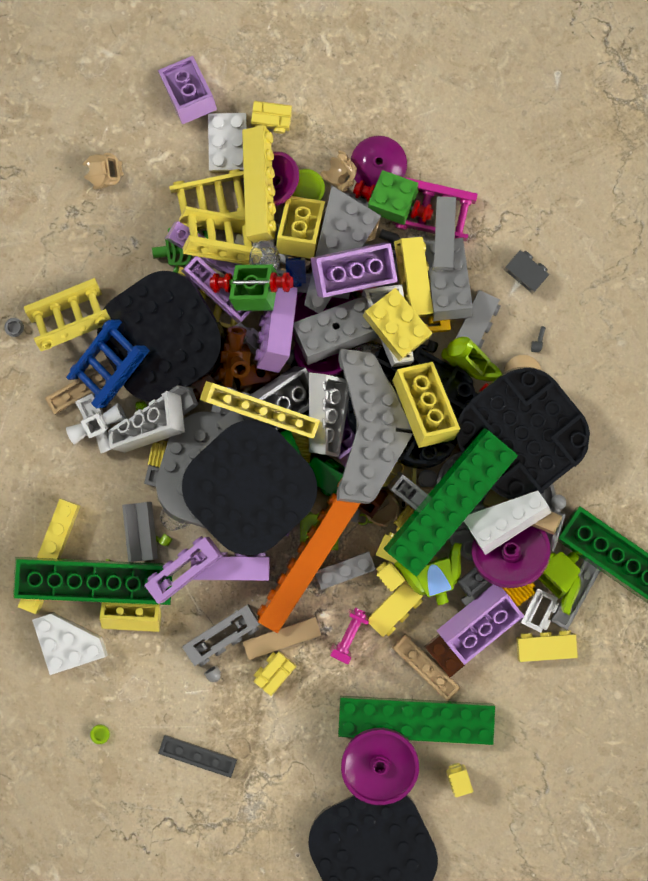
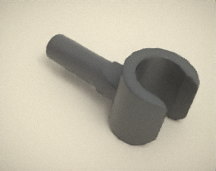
[531,326,546,352]

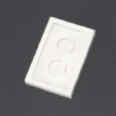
[208,113,247,172]

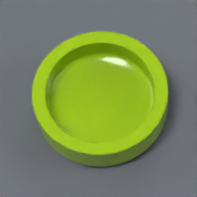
[292,169,325,201]

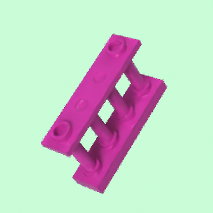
[392,177,478,241]
[330,607,369,665]

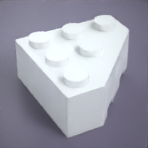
[32,613,108,675]

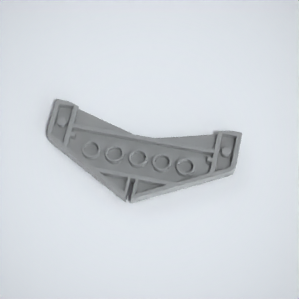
[337,349,413,504]

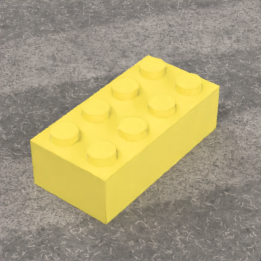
[392,362,460,448]

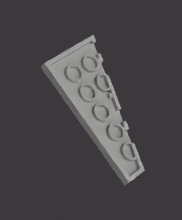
[304,186,381,314]

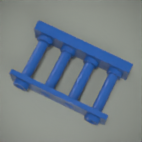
[66,320,150,409]

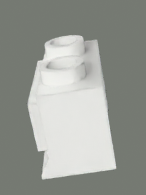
[519,587,559,633]

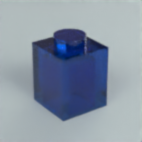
[286,258,306,287]

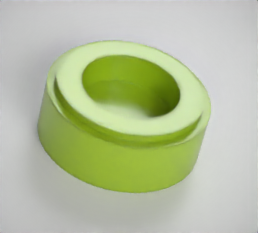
[90,724,110,744]

